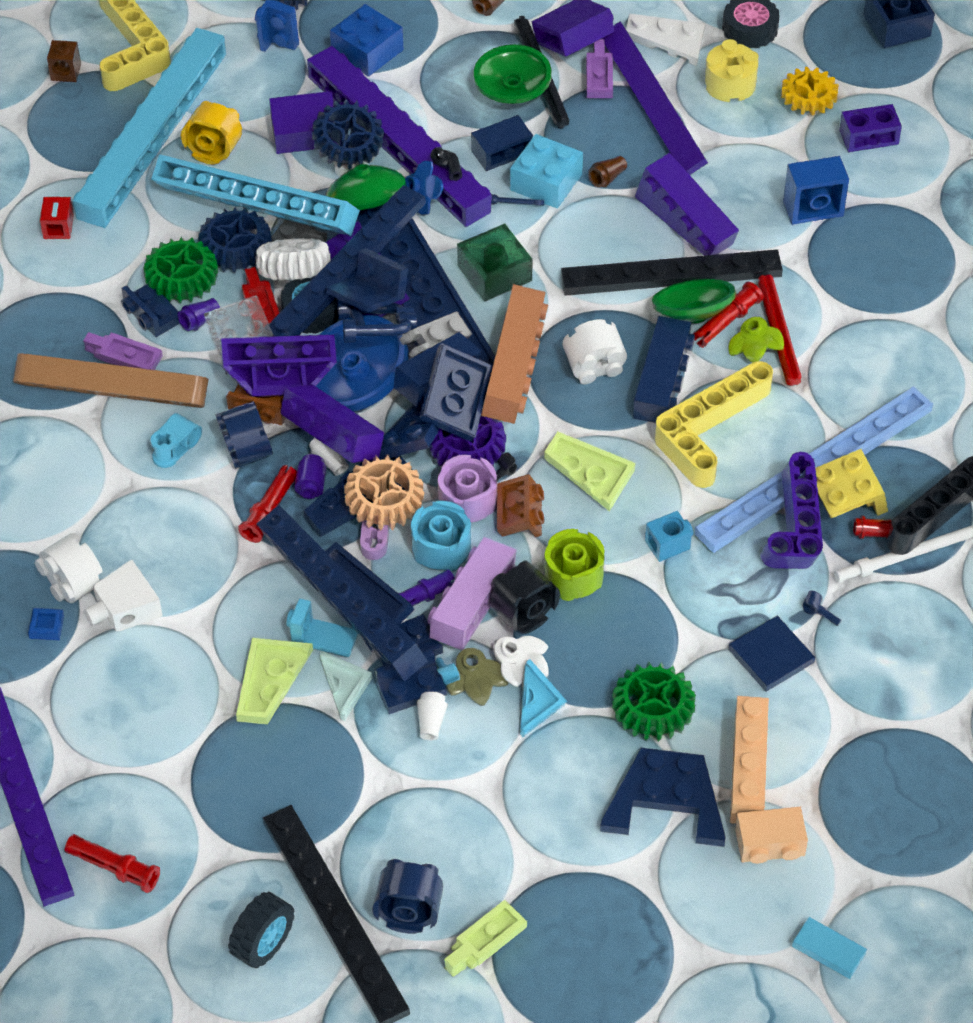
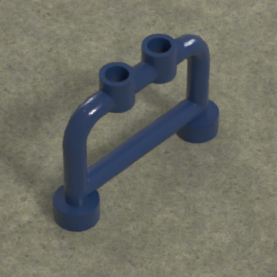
[337,300,417,343]

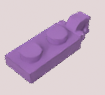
[586,39,613,98]
[83,332,163,370]

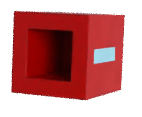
[40,197,74,239]

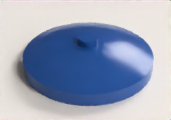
[316,315,409,412]

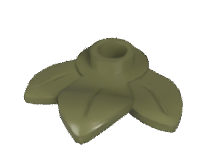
[447,648,508,706]

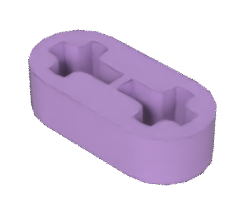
[360,520,390,560]

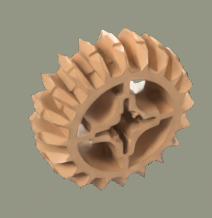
[344,454,424,531]

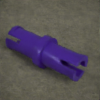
[399,569,455,606]

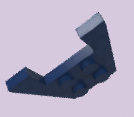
[600,748,726,847]

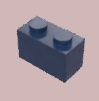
[471,115,533,171]

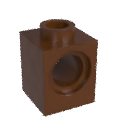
[47,40,81,82]

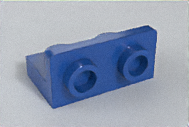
[255,0,299,52]

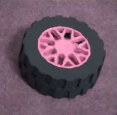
[722,0,780,48]

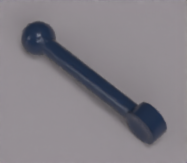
[491,194,544,206]

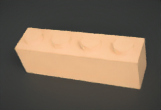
[730,696,769,824]

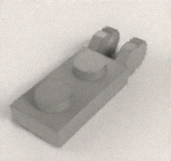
[400,311,472,358]

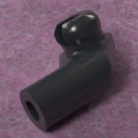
[430,147,463,181]

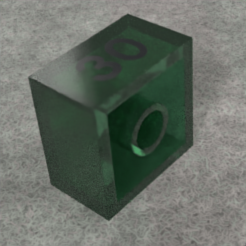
[457,223,533,302]

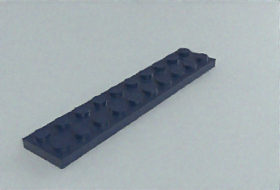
[356,204,495,385]

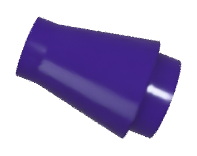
[177,298,220,331]

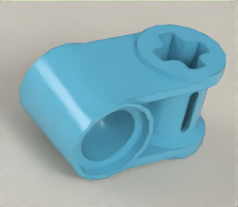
[151,413,202,468]

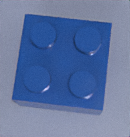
[330,4,404,77]
[783,156,849,225]

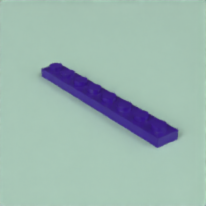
[0,687,75,907]

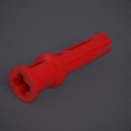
[693,281,764,348]
[238,465,297,543]
[65,834,160,893]

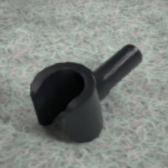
[496,452,517,481]

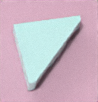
[320,651,372,721]

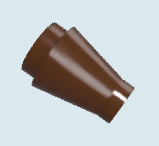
[588,156,627,187]

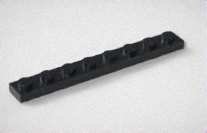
[561,249,783,296]
[263,805,410,1023]

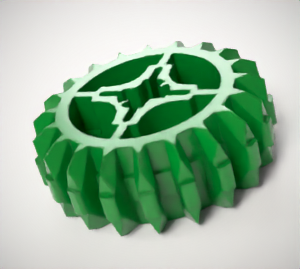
[143,236,218,304]
[612,662,696,742]

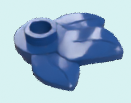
[405,161,443,215]

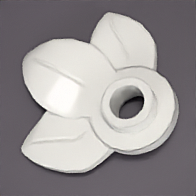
[494,636,549,687]

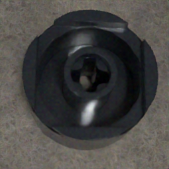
[490,560,560,634]

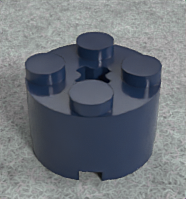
[215,401,273,469]
[372,859,444,934]

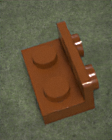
[226,384,285,425]
[497,474,545,537]

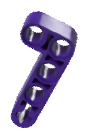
[760,451,823,569]

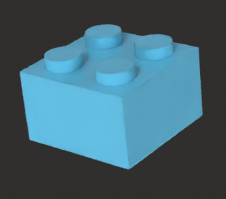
[510,134,583,209]

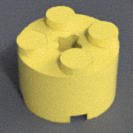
[705,39,759,102]

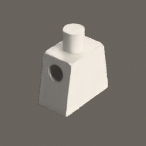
[84,560,163,631]

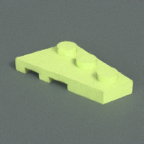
[544,431,636,511]
[236,638,313,725]

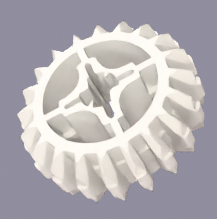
[256,238,331,281]

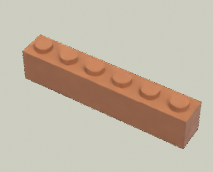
[481,284,548,424]

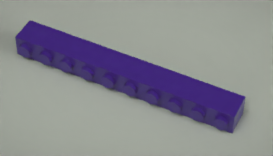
[307,46,492,227]

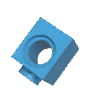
[645,510,693,562]

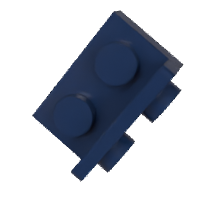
[121,283,180,337]
[375,650,447,714]

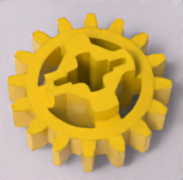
[781,67,839,115]

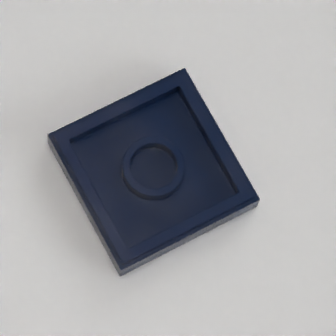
[728,615,815,692]

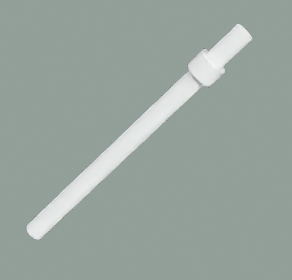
[834,525,973,582]

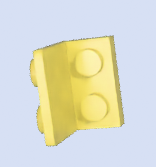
[816,449,888,518]

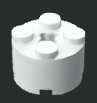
[562,319,627,384]
[35,533,104,603]

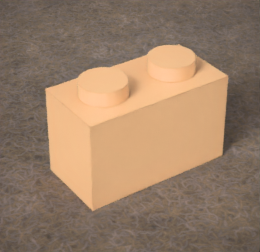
[735,807,808,864]

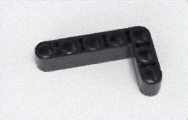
[886,456,973,555]

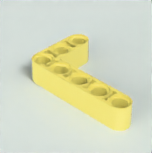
[99,0,171,91]
[655,361,773,488]

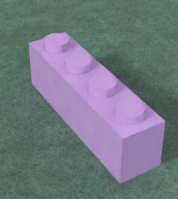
[427,537,517,650]

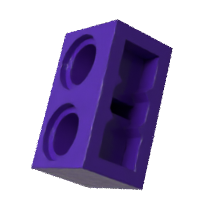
[839,104,902,153]

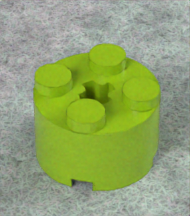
[544,529,605,601]

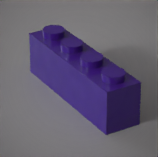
[280,384,384,463]

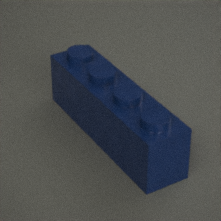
[633,316,695,423]

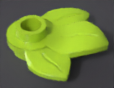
[729,317,784,363]

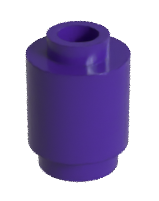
[295,454,327,499]

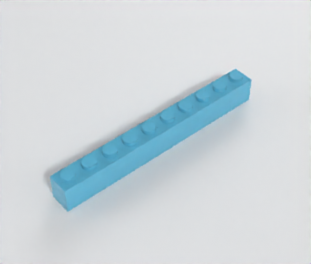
[73,28,226,228]

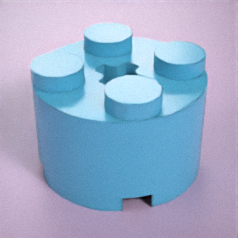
[411,501,471,571]

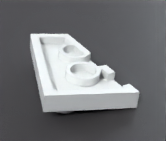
[626,14,705,66]

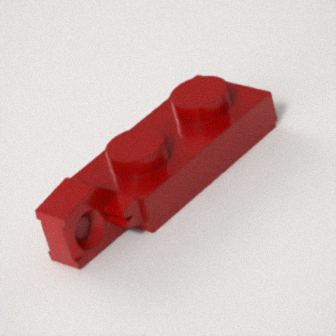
[242,267,279,335]

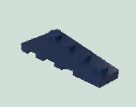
[325,542,415,652]

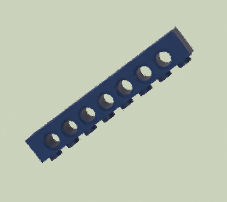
[257,505,428,682]

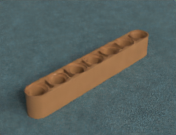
[13,353,209,408]

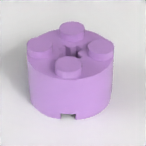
[438,455,497,522]

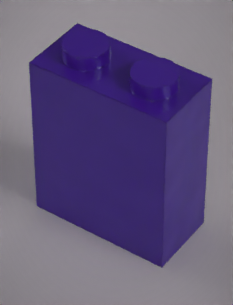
[531,0,615,57]
[269,91,339,154]

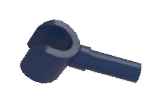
[803,590,841,626]

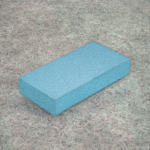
[792,917,867,979]

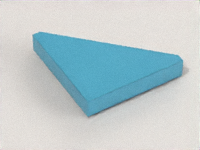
[520,659,567,737]

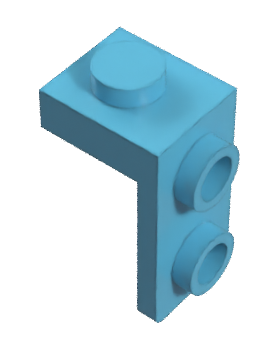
[286,598,358,657]

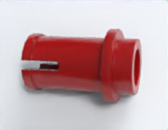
[853,515,892,539]

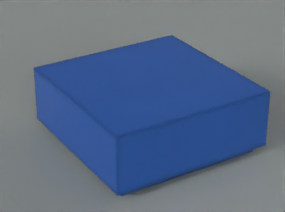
[28,608,64,640]

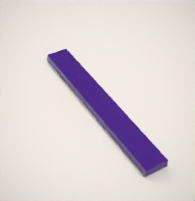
[601,21,708,175]

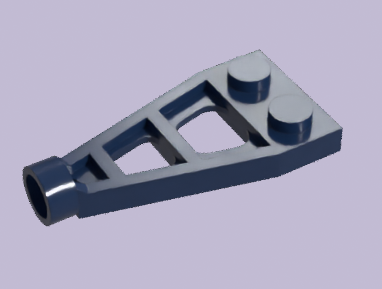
[379,404,439,460]

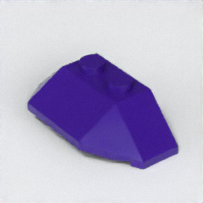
[220,335,337,397]

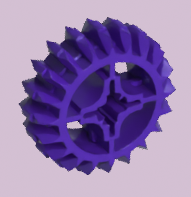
[429,412,506,467]

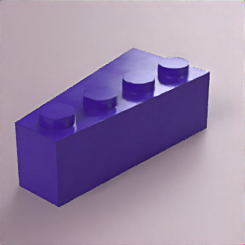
[635,153,739,256]

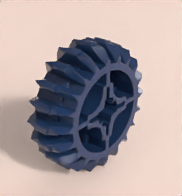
[312,99,384,170]
[198,207,272,273]

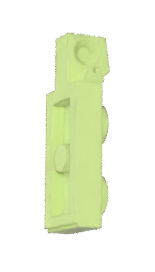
[444,900,527,977]

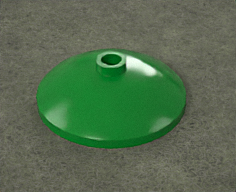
[474,44,552,104]
[326,164,406,210]
[652,279,736,324]

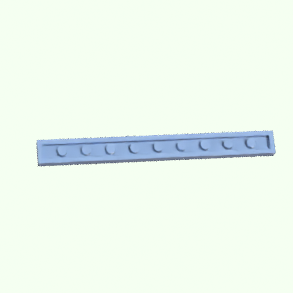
[694,386,933,553]

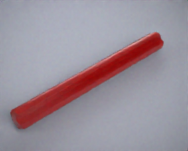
[758,274,802,386]

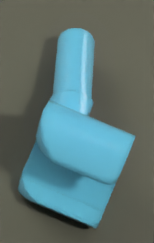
[435,657,460,686]

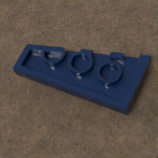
[304,455,413,537]

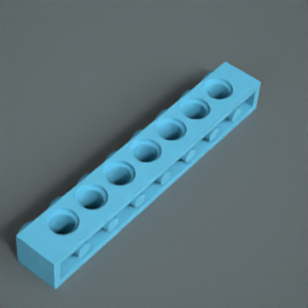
[151,154,360,236]

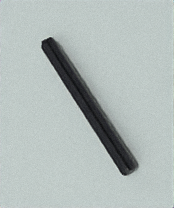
[514,15,570,129]

